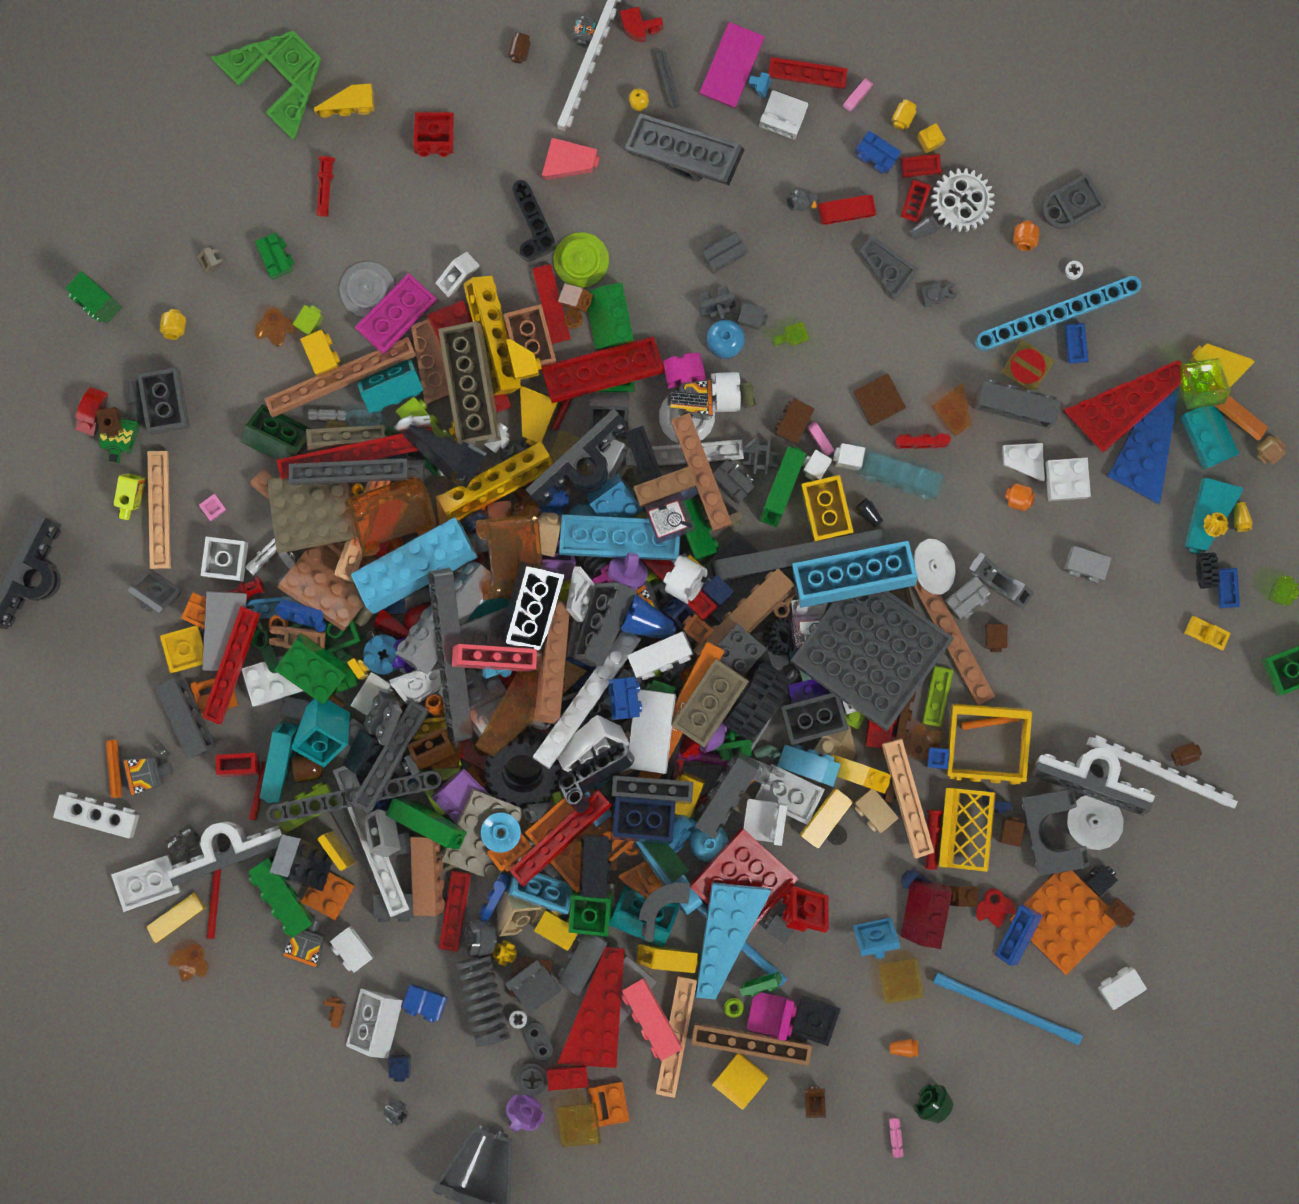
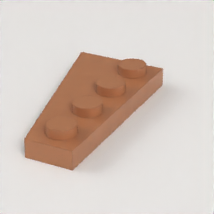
[411,319,449,406]

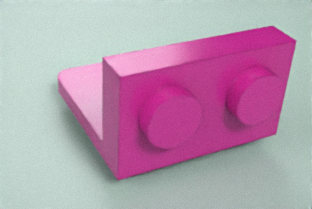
[747,992,797,1041]

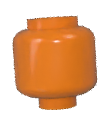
[1013,220,1040,251]
[1005,484,1035,511]

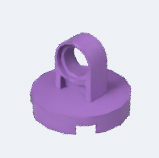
[608,552,648,590]
[506,1094,545,1133]

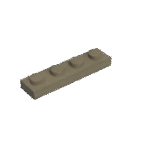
[306,425,386,450]

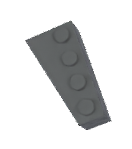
[573,582,637,666]
[695,751,760,839]

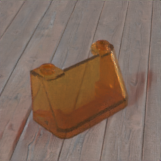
[345,477,437,557]
[476,515,543,600]

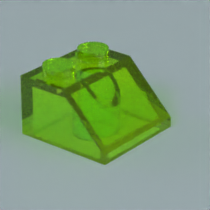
[1181,358,1231,409]

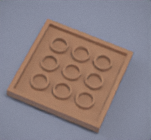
[278,544,365,631]

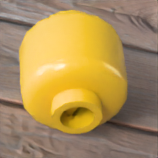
[159,309,186,340]

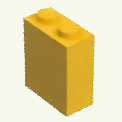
[832,754,891,794]

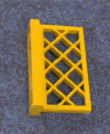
[939,788,995,872]

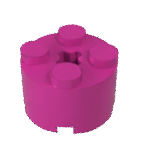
[663,353,706,389]

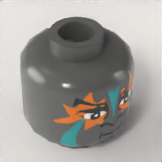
[571,16,597,47]

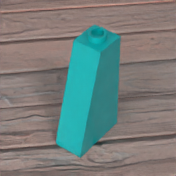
[1184,478,1244,554]
[260,721,299,804]

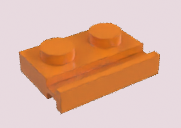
[181,592,206,629]

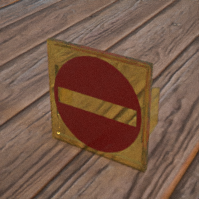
[1001,340,1055,391]

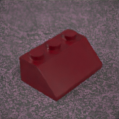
[900,880,952,949]

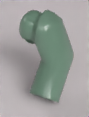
[753,744,782,762]

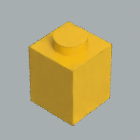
[917,123,946,154]

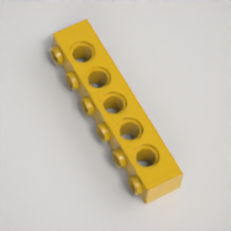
[463,276,521,395]
[437,442,553,521]

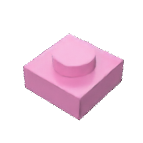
[199,494,227,521]

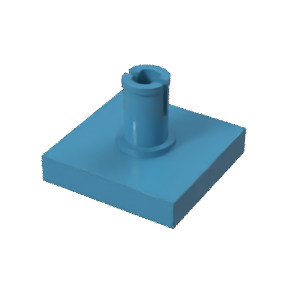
[853,917,900,959]

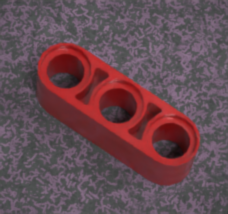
[818,195,877,225]

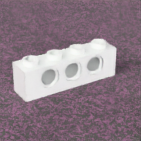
[53,792,139,838]

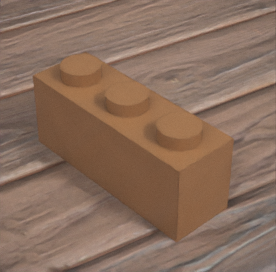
[633,466,696,508]

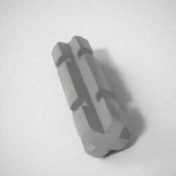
[308,409,347,421]

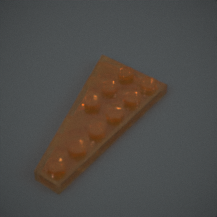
[476,660,586,757]

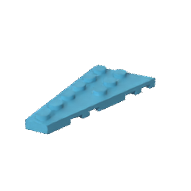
[695,882,772,999]

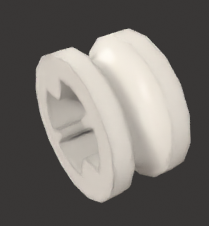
[1065,261,1083,280]
[509,1010,527,1029]

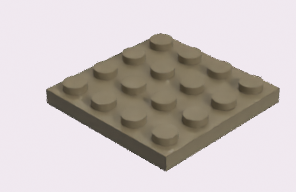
[267,477,356,553]
[440,788,534,886]

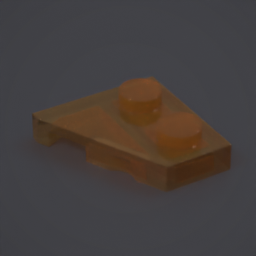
[932,383,972,437]

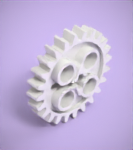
[931,168,995,232]

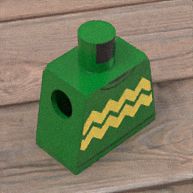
[99,419,140,463]

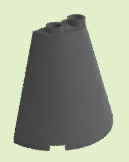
[433,1125,512,1204]

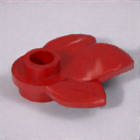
[976,888,1015,928]

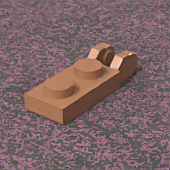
[269,626,326,649]

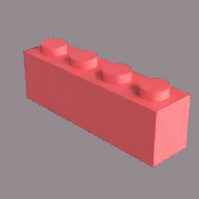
[452,644,537,672]
[621,978,683,1061]

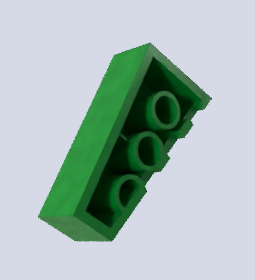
[248,857,315,938]

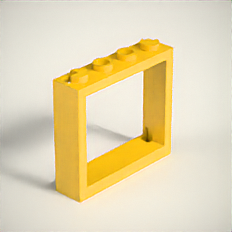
[945,703,1032,785]

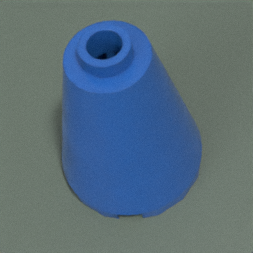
[620,594,676,640]

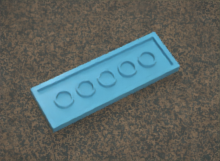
[559,515,680,561]

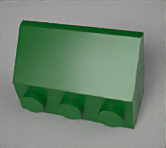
[588,282,634,350]
[679,497,719,561]

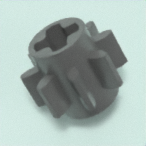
[383,1100,408,1126]

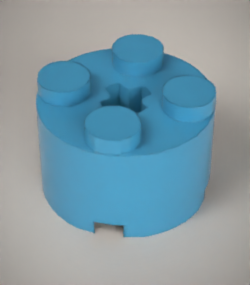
[363,635,399,675]

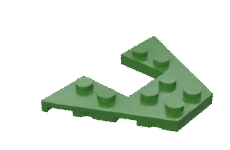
[211,31,322,141]

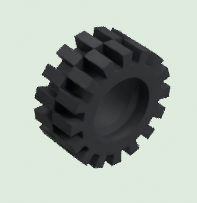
[1196,552,1220,589]
[762,618,798,656]

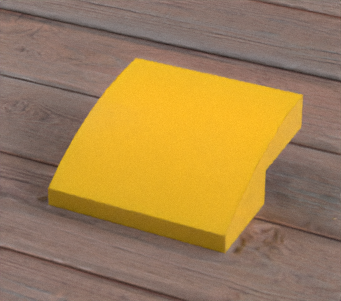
[712,1053,769,1110]

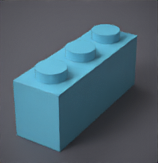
[777,744,841,786]

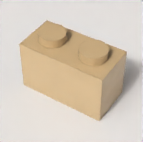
[854,789,899,833]

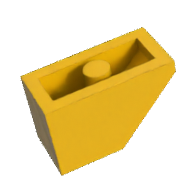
[506,339,542,381]

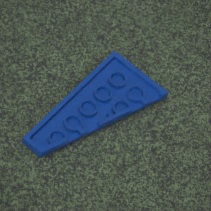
[1107,386,1180,505]

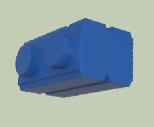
[855,130,902,174]
[608,677,642,720]

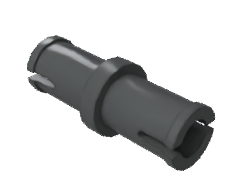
[128,380,145,421]

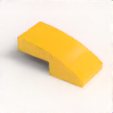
[1184,616,1231,651]

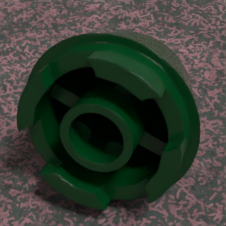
[913,1083,953,1123]

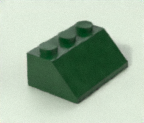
[240,404,311,460]

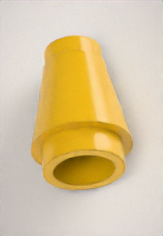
[1234,502,1253,532]

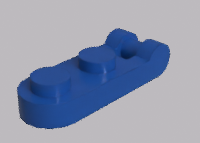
[276,600,326,632]
[479,872,511,923]

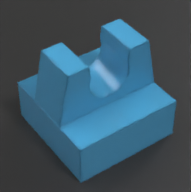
[749,72,772,98]

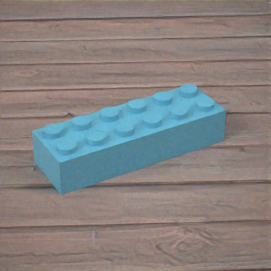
[351,517,478,614]
[792,541,917,608]

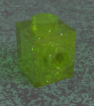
[1268,575,1299,607]

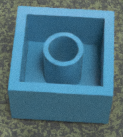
[586,473,644,518]

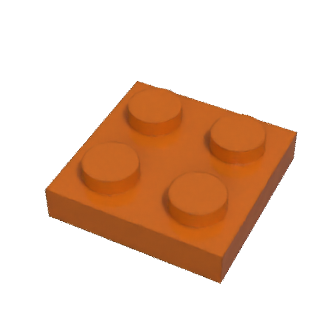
[301,871,355,921]

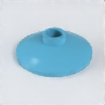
[481,813,521,853]

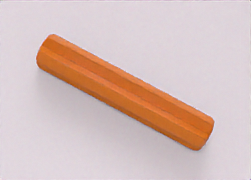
[106,740,122,798]

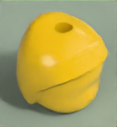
[629,89,649,111]

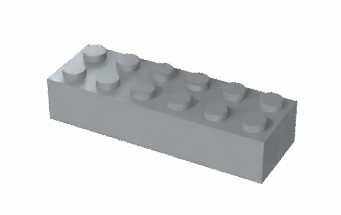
[395,561,497,675]

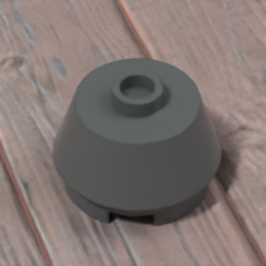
[464,919,497,959]

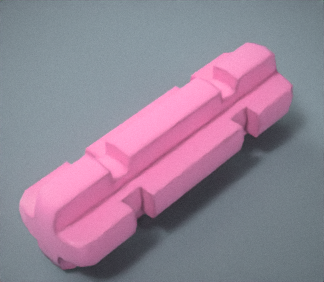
[889,1118,904,1158]

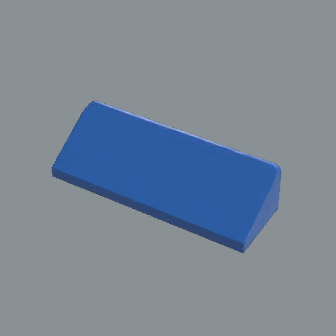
[995,905,1043,966]

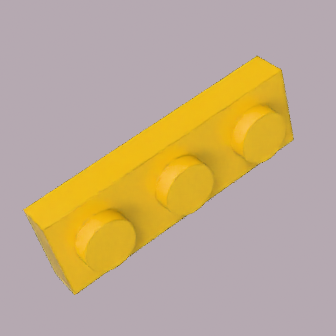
[347,658,371,680]

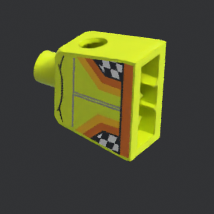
[114,473,147,520]

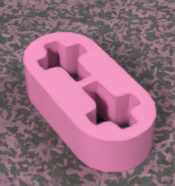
[843,78,874,112]
[806,421,835,457]

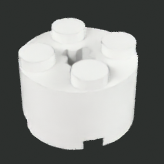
[711,372,741,412]
[663,556,707,604]

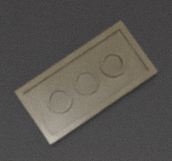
[672,658,749,748]

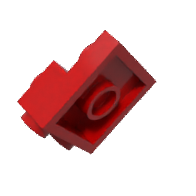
[413,112,454,157]
[783,886,829,933]

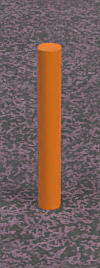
[961,717,1021,730]

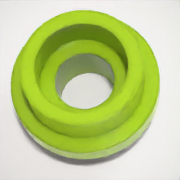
[724,998,744,1018]

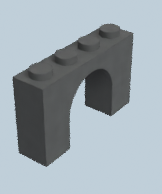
[1022,788,1091,876]

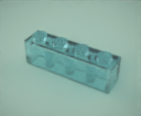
[861,451,944,501]

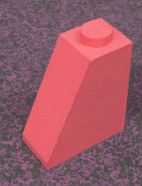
[542,138,600,180]

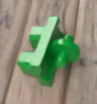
[716,729,753,761]

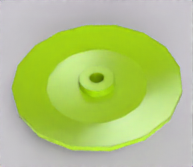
[553,232,609,288]

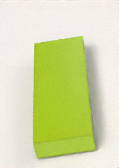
[921,666,953,727]

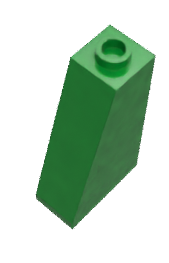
[759,446,806,528]
[386,797,467,850]

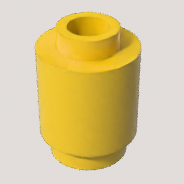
[891,99,917,130]

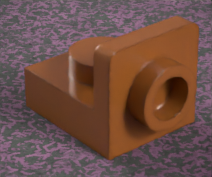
[323,996,346,1028]

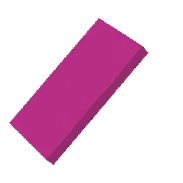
[699,22,765,109]
[355,273,437,355]

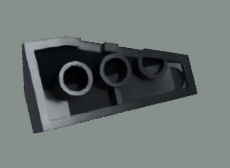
[403,424,487,488]

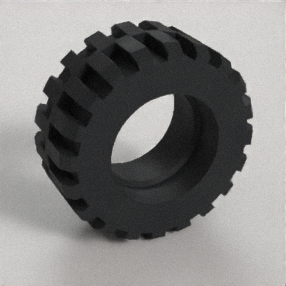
[723,662,789,740]
[485,727,561,806]

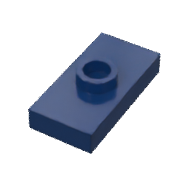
[1064,323,1089,364]
[1217,568,1240,608]

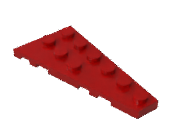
[1063,360,1192,453]

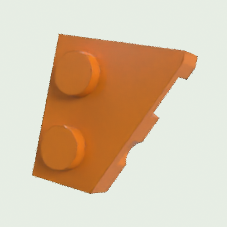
[617,861,664,899]

